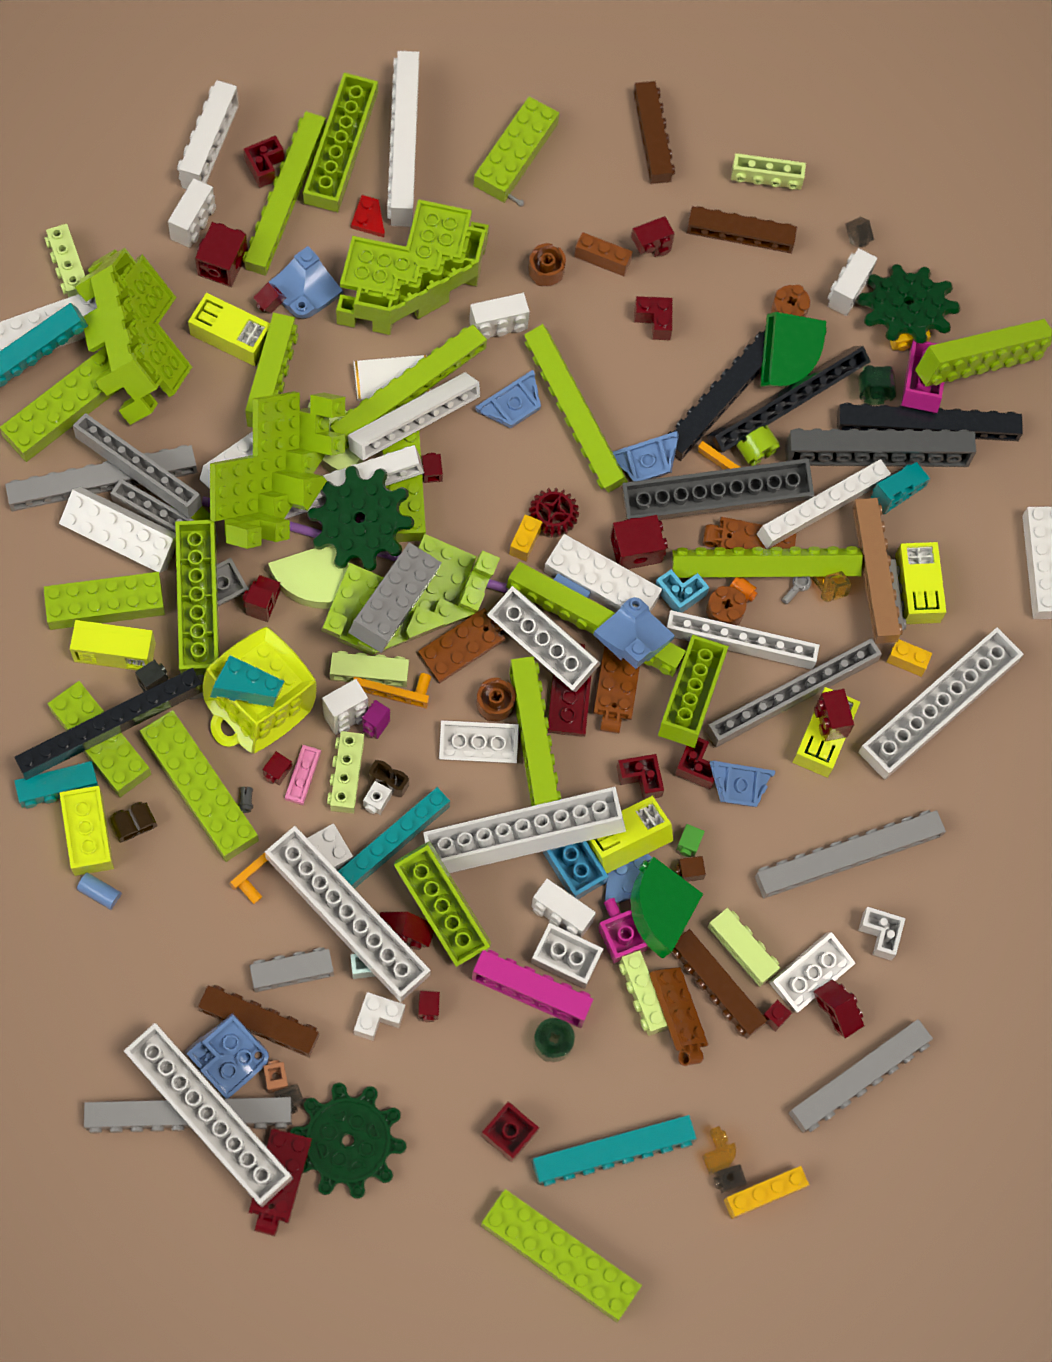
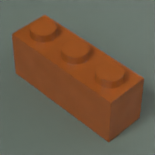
[574,232,633,276]

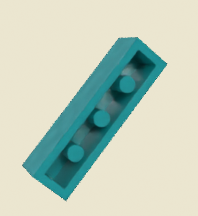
[14,761,99,809]

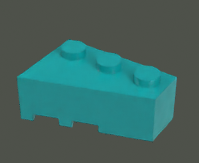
[871,462,931,515]
[210,655,284,707]

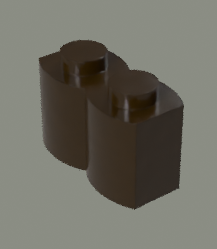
[368,760,409,797]
[110,802,157,843]

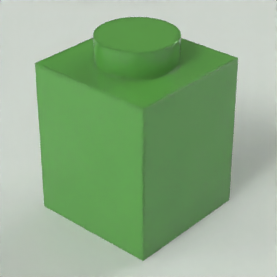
[676,824,705,857]

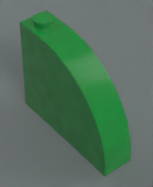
[760,312,827,388]
[631,856,703,959]

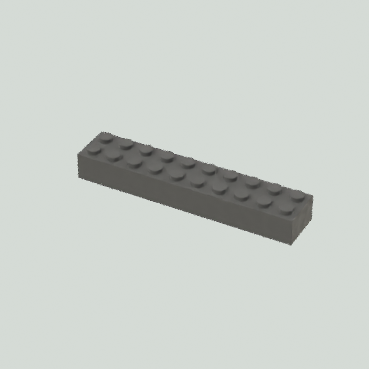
[785,428,976,467]
[622,458,814,520]

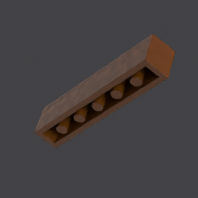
[633,81,675,184]
[686,206,797,254]
[671,929,768,1039]
[198,985,319,1058]

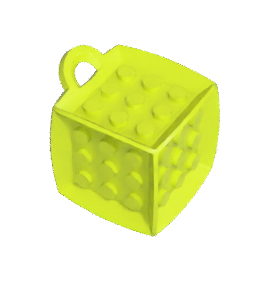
[203,627,316,754]

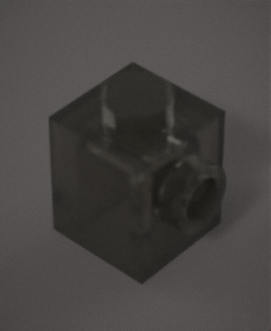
[845,217,874,247]
[274,1084,304,1114]
[713,1164,747,1194]

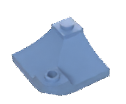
[266,246,343,318]
[593,597,675,669]
[186,1013,269,1099]

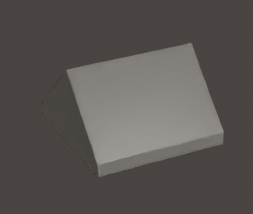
[217,558,249,606]

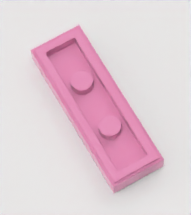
[285,745,321,805]

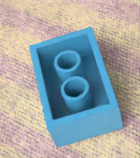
[543,841,609,900]

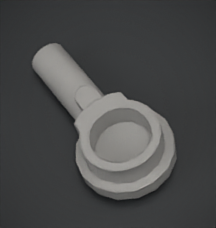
[782,577,811,604]

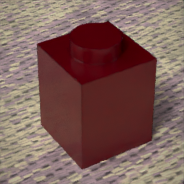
[253,282,286,313]
[422,453,443,483]
[262,751,293,785]
[418,991,440,1022]
[763,999,792,1032]

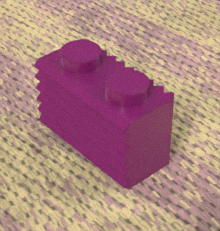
[362,700,391,739]

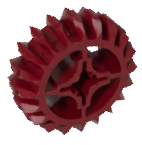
[529,487,579,538]

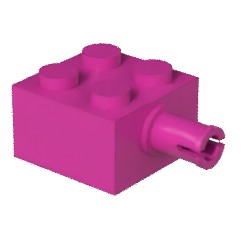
[598,898,650,964]

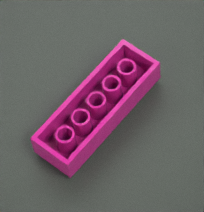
[472,950,593,1028]

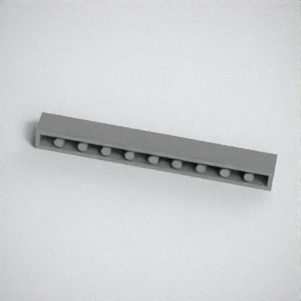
[5,445,198,512]
[706,638,882,747]
[755,810,946,899]
[84,1097,292,1133]

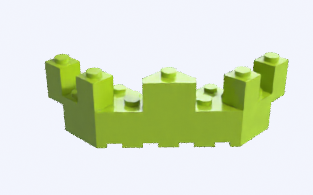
[336,199,489,335]
[75,248,192,425]
[210,391,345,549]
[321,534,500,656]

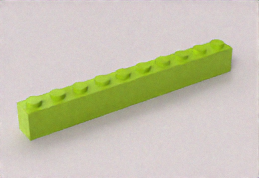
[243,111,326,276]
[330,324,487,450]
[524,324,628,493]
[672,546,863,578]
[506,561,686,677]

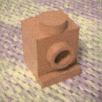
[264,1060,289,1093]

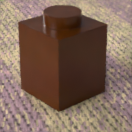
[675,856,706,882]

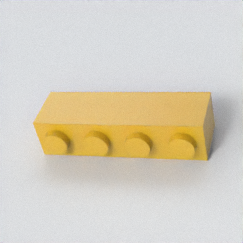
[724,1166,809,1219]

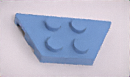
[475,370,541,428]
[612,431,679,481]
[710,761,775,807]
[604,854,652,908]

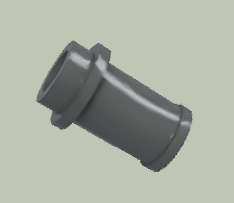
[238,787,254,813]

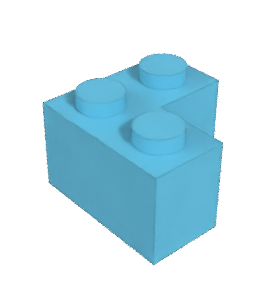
[655,569,710,613]

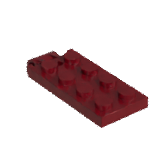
[547,643,592,737]
[248,1128,312,1236]

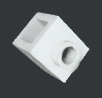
[363,781,392,815]

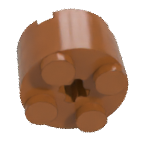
[528,243,566,286]
[771,285,810,317]
[706,586,746,625]
[476,678,516,721]

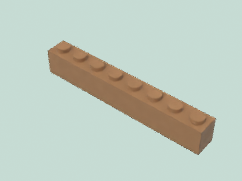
[852,498,902,644]

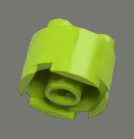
[736,425,780,466]

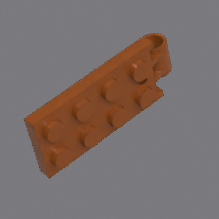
[703,517,797,549]
[418,608,506,684]
[593,645,640,734]
[649,967,708,1066]

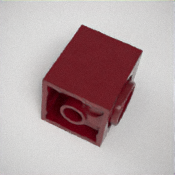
[195,222,248,288]
[610,515,668,569]

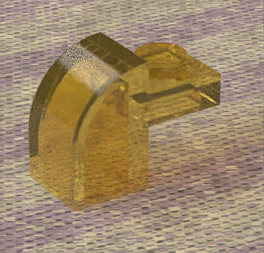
[812,571,852,602]
[702,1126,736,1176]

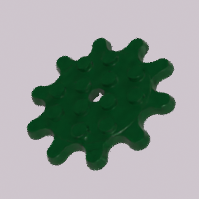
[856,264,961,344]
[307,466,414,571]
[290,1083,407,1199]

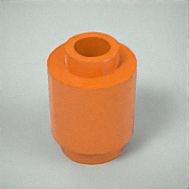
[729,577,758,603]

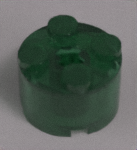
[858,365,896,405]
[533,1018,575,1062]

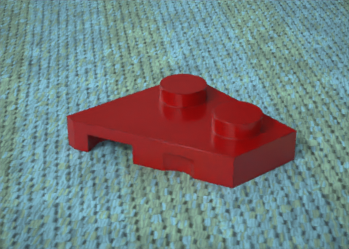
[351,195,385,238]

